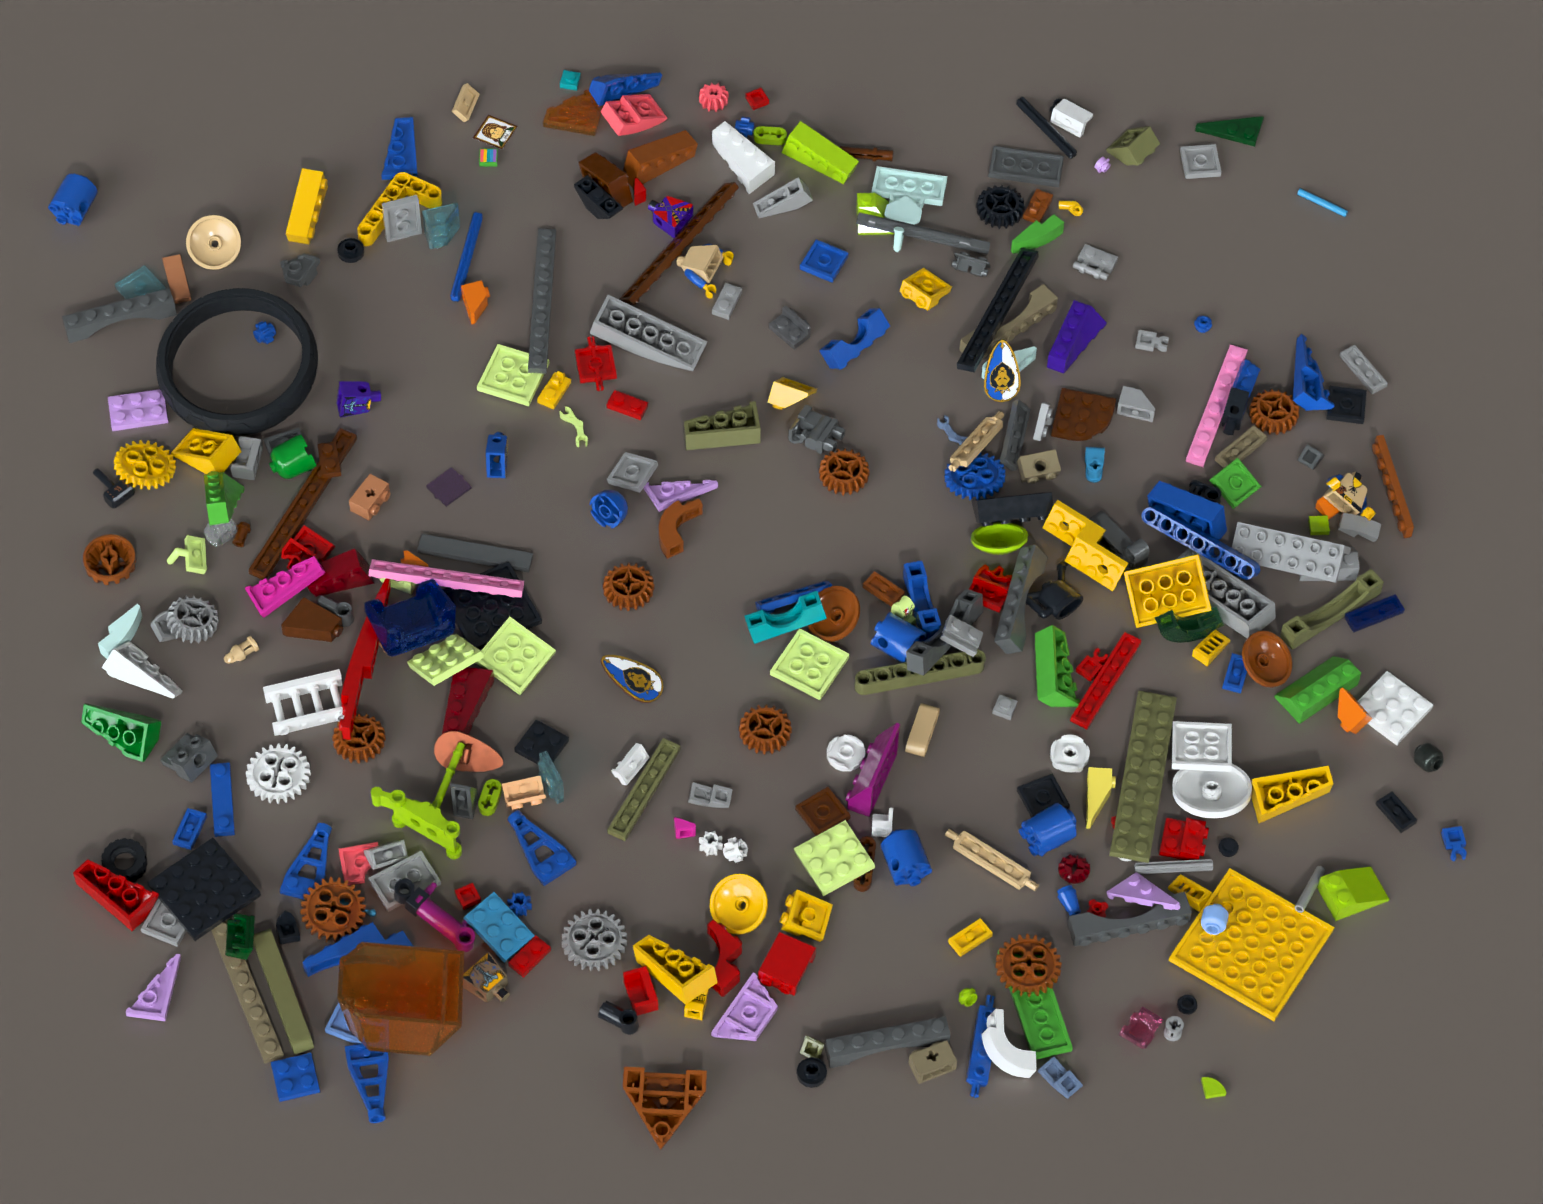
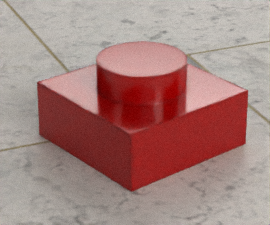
[745,88,769,110]
[454,883,481,910]

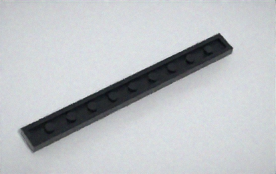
[957,248,1039,373]

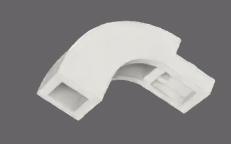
[982,1009,1036,1078]

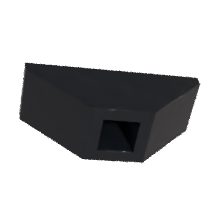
[574,175,623,219]

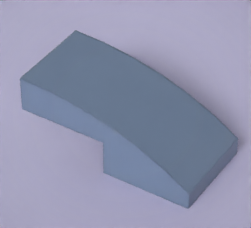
[1038,1057,1083,1099]

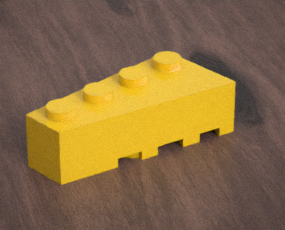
[286,168,328,244]
[1251,766,1334,824]
[633,935,718,1005]

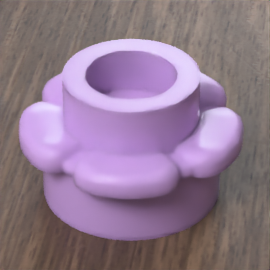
[1094,157,1111,173]

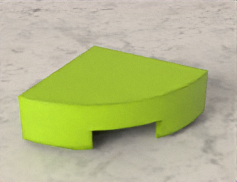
[1201,1077,1226,1099]

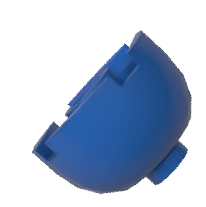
[590,490,628,528]

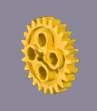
[114,440,176,490]

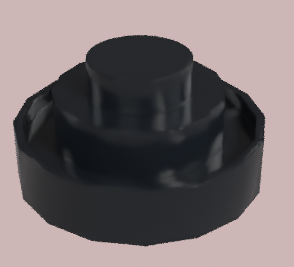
[337,238,364,263]
[797,1057,827,1088]

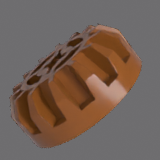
[83,534,137,585]

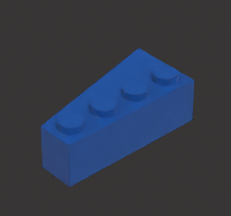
[1147,481,1227,541]

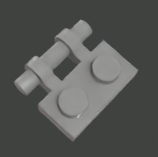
[1073,244,1118,280]

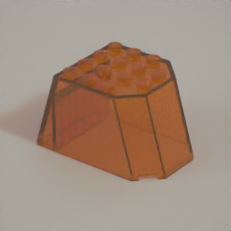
[337,942,464,1056]

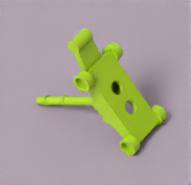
[371,742,465,859]

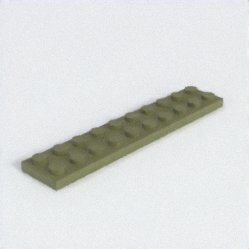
[1109,690,1177,863]

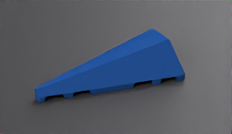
[1293,334,1334,411]

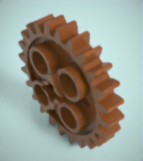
[300,877,366,942]
[995,934,1062,997]

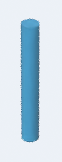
[1297,188,1348,217]

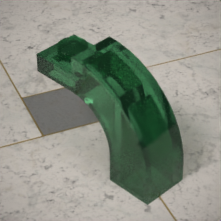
[1155,607,1224,643]

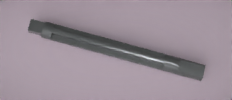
[856,212,990,254]

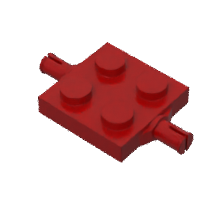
[575,336,617,391]

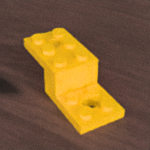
[1042,500,1129,591]

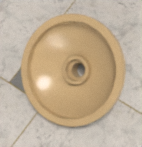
[186,215,241,270]

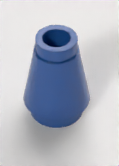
[1057,885,1081,916]

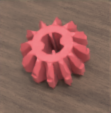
[699,82,729,112]

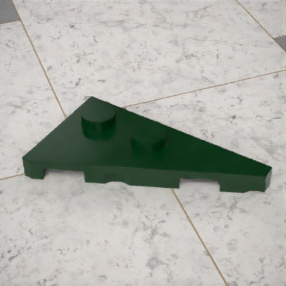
[1195,116,1264,147]

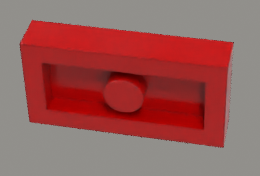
[607,390,648,420]
[508,935,551,978]

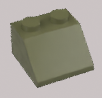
[1106,126,1160,166]

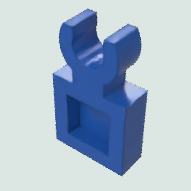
[1441,826,1467,861]

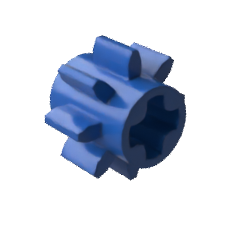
[735,116,754,138]
[253,321,276,344]
[507,891,532,917]

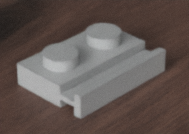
[940,615,983,657]

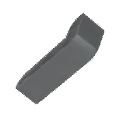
[1089,511,1150,571]

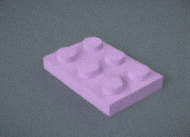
[108,389,168,431]

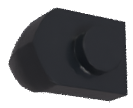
[276,910,300,945]

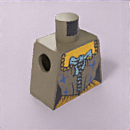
[460,952,510,1002]

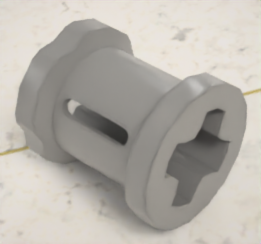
[1164,1016,1184,1041]

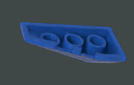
[589,72,662,106]

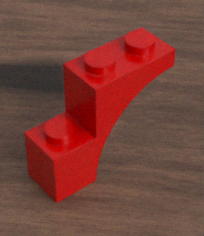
[707,920,742,997]

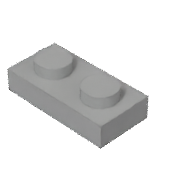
[712,283,742,320]

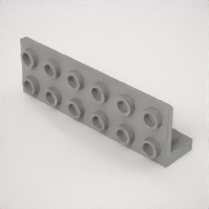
[1230,522,1351,583]

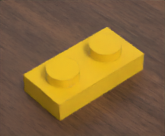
[948,918,993,957]

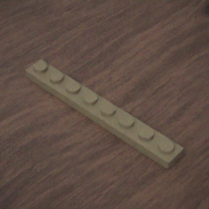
[211,918,284,1064]

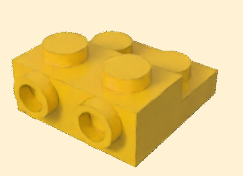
[899,268,952,311]
[780,889,833,942]

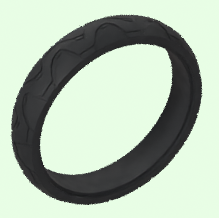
[156,288,318,436]

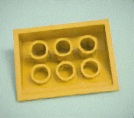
[1124,554,1212,628]

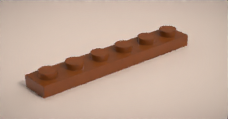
[1372,435,1414,538]

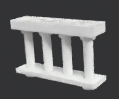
[263,669,344,736]

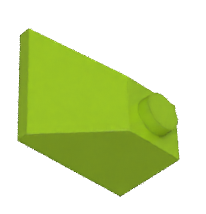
[856,193,894,235]

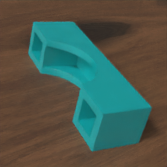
[744,591,827,644]

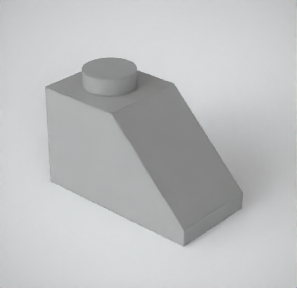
[1117,386,1155,422]

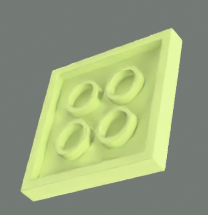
[477,344,549,406]
[475,617,556,695]
[770,628,850,700]
[407,634,484,686]
[794,820,875,896]

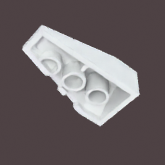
[102,641,183,698]

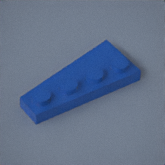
[381,117,418,180]

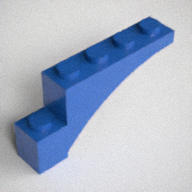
[302,922,416,977]

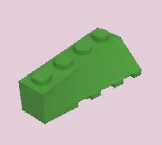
[204,471,245,525]
[1035,625,1080,707]

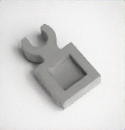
[1135,330,1169,352]

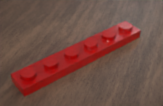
[1070,632,1142,730]

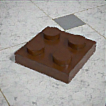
[795,787,851,836]

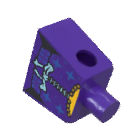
[336,381,381,418]

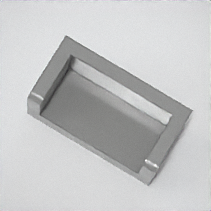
[231,436,263,480]

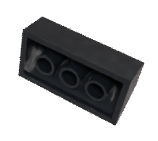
[972,492,1053,526]

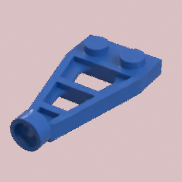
[507,810,577,886]
[280,823,332,900]
[345,1040,389,1123]

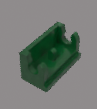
[225,914,255,960]

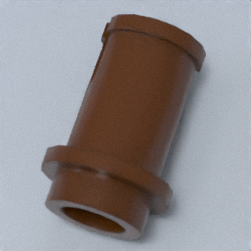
[232,522,251,547]

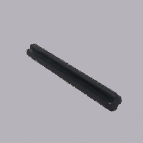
[1016,97,1077,159]

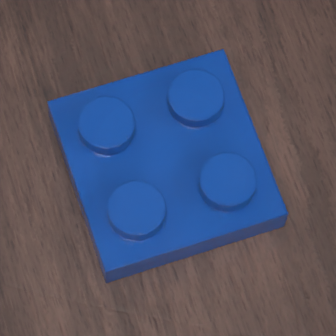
[800,240,848,283]
[271,1053,320,1102]

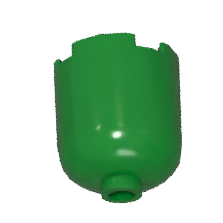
[269,434,317,479]

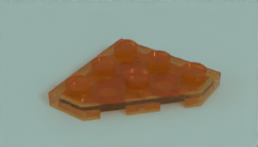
[543,89,604,136]

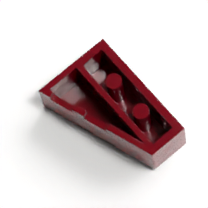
[307,548,375,597]

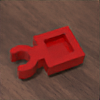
[1075,648,1108,682]

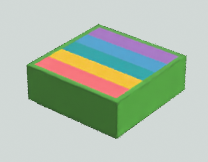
[479,149,498,167]

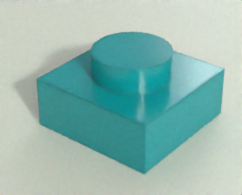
[560,70,581,91]

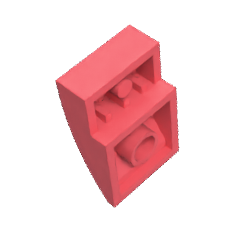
[601,94,667,136]

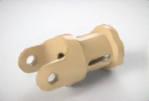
[224,636,259,664]

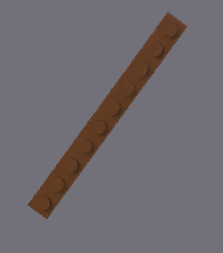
[619,182,739,306]
[248,428,357,580]

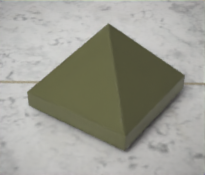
[800,1035,825,1059]

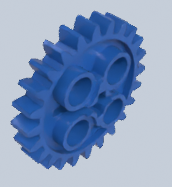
[944,452,1005,500]

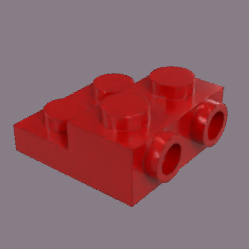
[1159,818,1209,860]

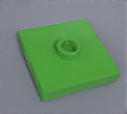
[1209,458,1262,509]

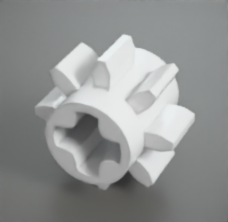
[699,831,723,856]
[723,837,748,863]

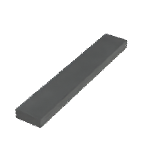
[417,534,533,572]

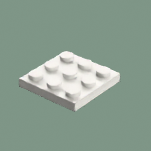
[1358,671,1433,745]
[1172,721,1232,772]

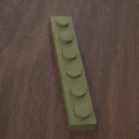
[607,738,681,841]

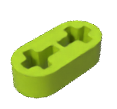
[753,126,787,145]
[478,779,502,816]

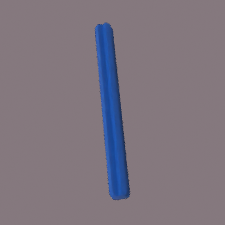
[450,212,483,302]

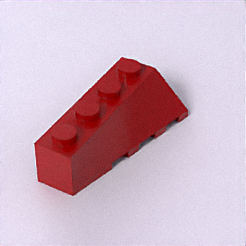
[73,859,159,931]

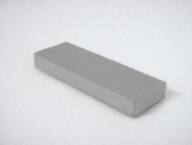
[1339,345,1388,394]

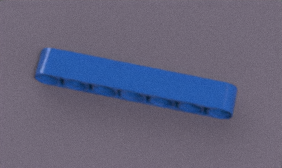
[1141,506,1260,580]

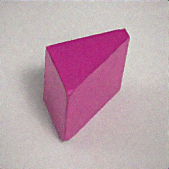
[674,817,696,839]

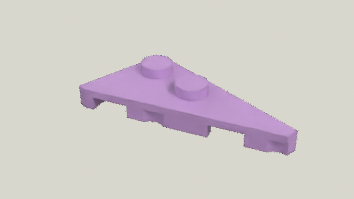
[643,480,718,512]
[1107,872,1180,910]
[126,954,181,1021]

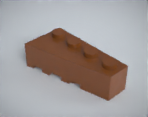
[623,130,698,189]

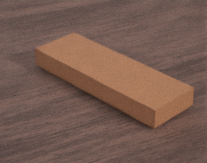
[162,254,191,304]

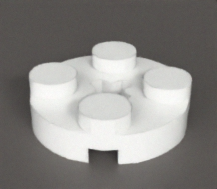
[1050,735,1090,772]

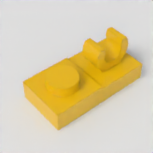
[537,371,571,410]

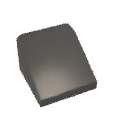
[1298,444,1325,470]

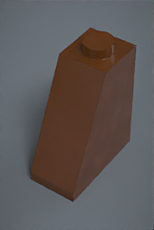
[281,597,343,642]

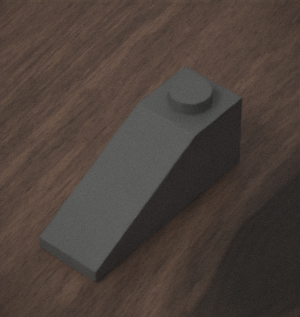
[451,783,478,819]

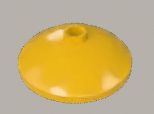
[710,874,768,935]

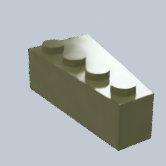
[684,401,761,450]

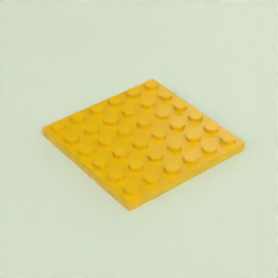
[1169,868,1335,1021]

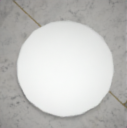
[827,735,866,772]

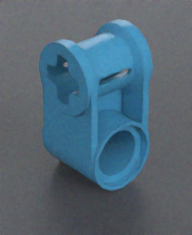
[1085,447,1105,483]

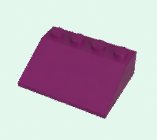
[846,723,900,817]

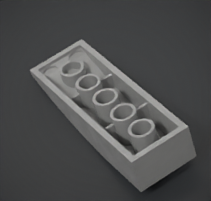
[590,295,707,371]
[1175,548,1276,638]

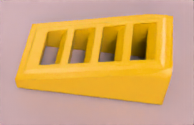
[1192,629,1231,667]
[1168,874,1212,912]

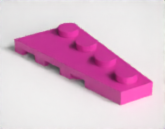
[245,556,326,618]

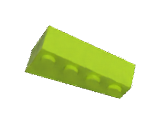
[781,121,859,184]

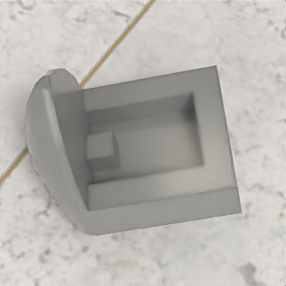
[151,611,176,642]

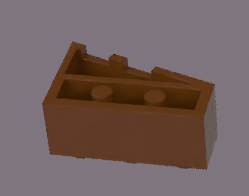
[579,152,633,208]

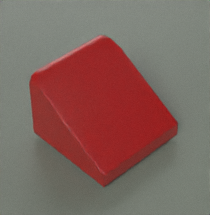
[634,178,646,206]

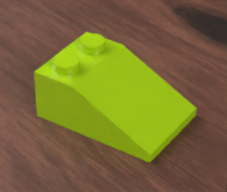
[1317,867,1389,921]

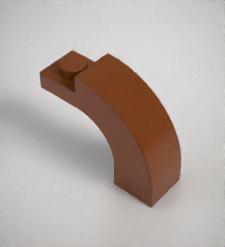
[659,498,703,559]

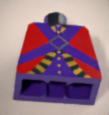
[648,196,693,238]

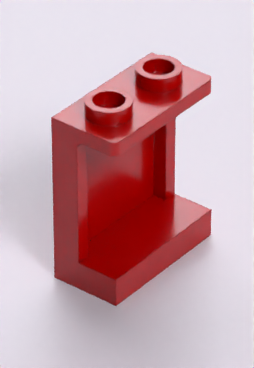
[758,932,816,996]

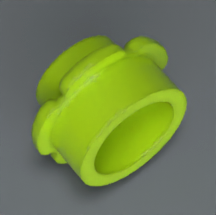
[958,988,978,1007]

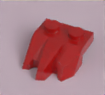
[281,525,335,570]
[969,564,1012,613]

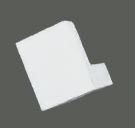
[871,808,893,837]

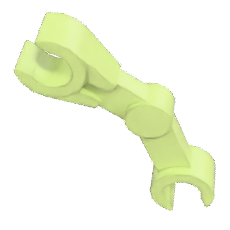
[559,406,588,447]

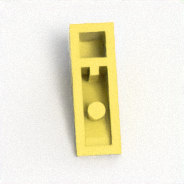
[1086,767,1116,829]

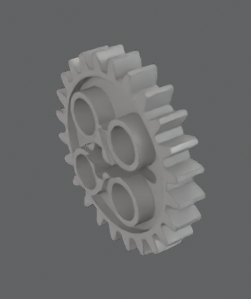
[562,909,627,971]

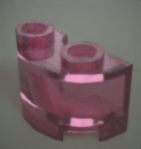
[1119,1007,1163,1049]

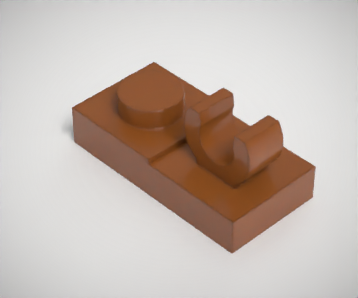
[1023,189,1053,223]

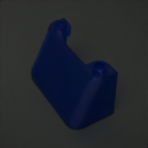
[365,579,456,657]

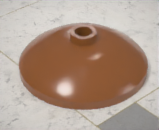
[808,586,860,642]
[1242,631,1292,688]

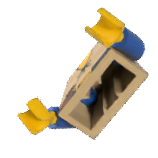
[677,243,734,299]
[1323,472,1376,521]

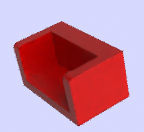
[623,966,658,1016]

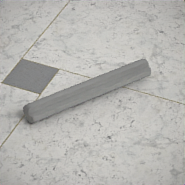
[1134,859,1213,874]

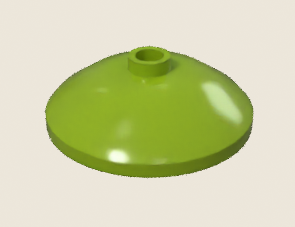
[971,523,1028,555]

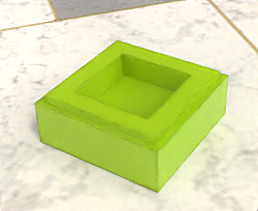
[1308,515,1330,536]

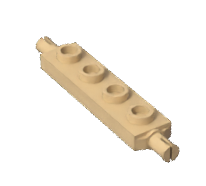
[949,411,1004,472]
[945,828,1039,891]

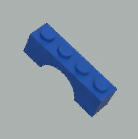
[819,308,890,370]
[903,561,941,639]

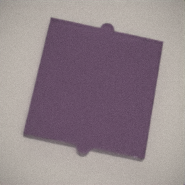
[426,467,472,507]

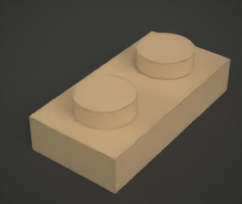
[452,83,480,122]

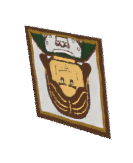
[473,115,517,149]

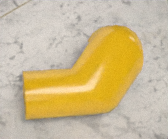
[1058,201,1083,216]

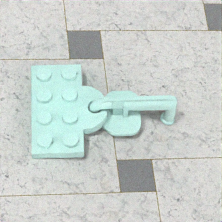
[871,166,948,252]

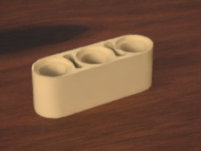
[905,703,940,757]

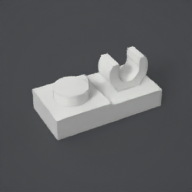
[611,743,650,786]

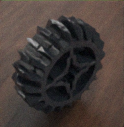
[976,185,1025,229]

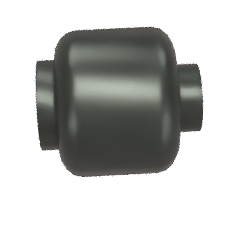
[1414,743,1444,772]

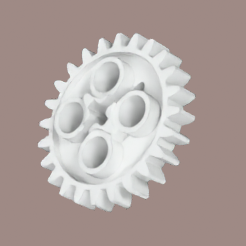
[246,743,311,804]

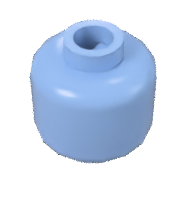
[1201,904,1229,935]

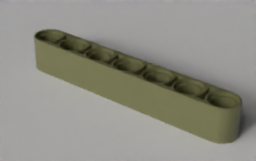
[855,649,986,695]
[253,929,314,1055]

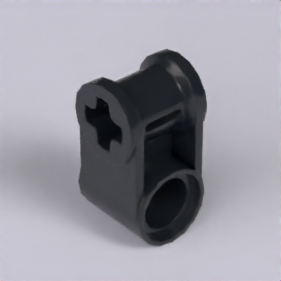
[1188,480,1221,504]

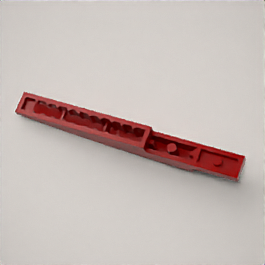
[339,578,391,740]

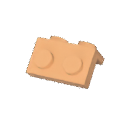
[501,775,546,810]

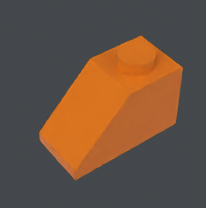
[461,280,490,324]
[1338,687,1373,734]

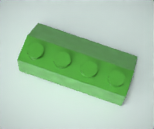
[1274,656,1361,724]

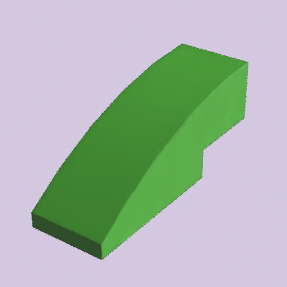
[1011,214,1064,254]

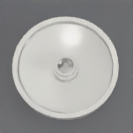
[1172,764,1252,818]

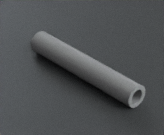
[1294,866,1325,913]

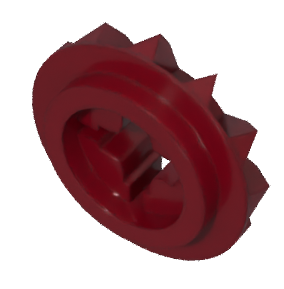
[1058,854,1090,884]

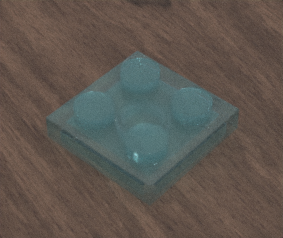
[538,751,564,804]

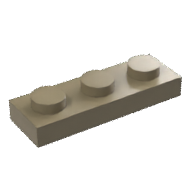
[1215,425,1267,468]

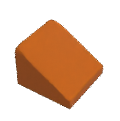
[1315,496,1340,520]

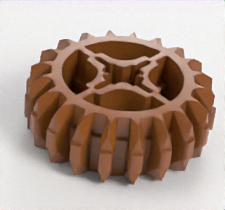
[1249,388,1299,435]
[819,448,870,496]
[603,562,655,612]
[739,704,792,755]
[332,713,386,764]

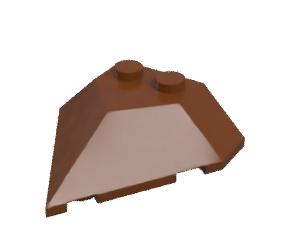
[623,1067,707,1150]

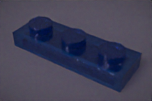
[1344,594,1405,633]

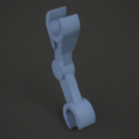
[937,415,968,445]

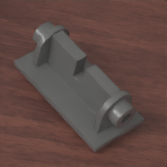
[952,252,991,277]

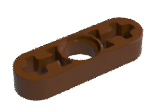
[853,836,876,892]

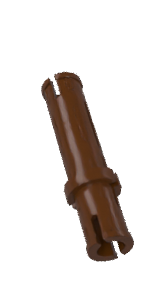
[840,146,893,162]

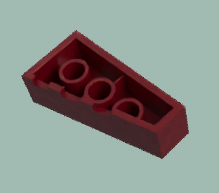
[442,667,494,735]

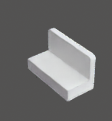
[1050,99,1093,138]

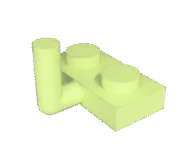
[167,535,207,574]

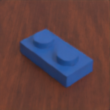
[1232,359,1260,398]
[1222,653,1247,694]
[173,808,207,850]

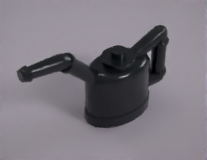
[1026,558,1083,620]

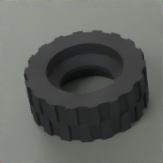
[101,838,147,882]

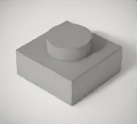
[992,695,1018,720]

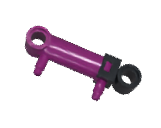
[394,878,475,952]

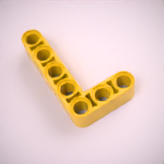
[357,172,442,246]

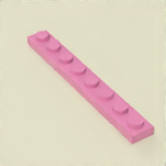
[1186,344,1248,467]
[369,559,524,598]

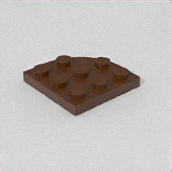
[1051,388,1116,441]

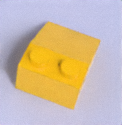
[171,428,242,474]

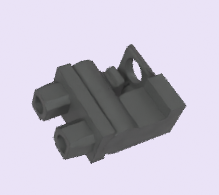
[788,404,845,454]

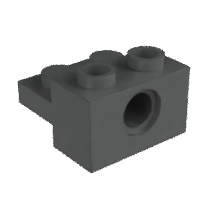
[160,733,218,783]

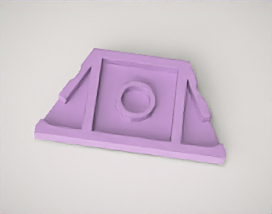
[711,972,778,1041]

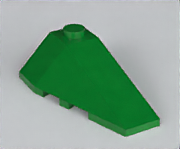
[81,704,161,762]

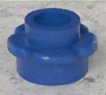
[1194,316,1212,333]

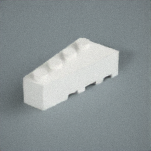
[712,121,775,194]

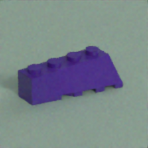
[1047,300,1107,373]

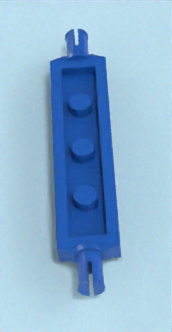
[966,995,996,1098]

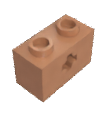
[349,474,391,520]

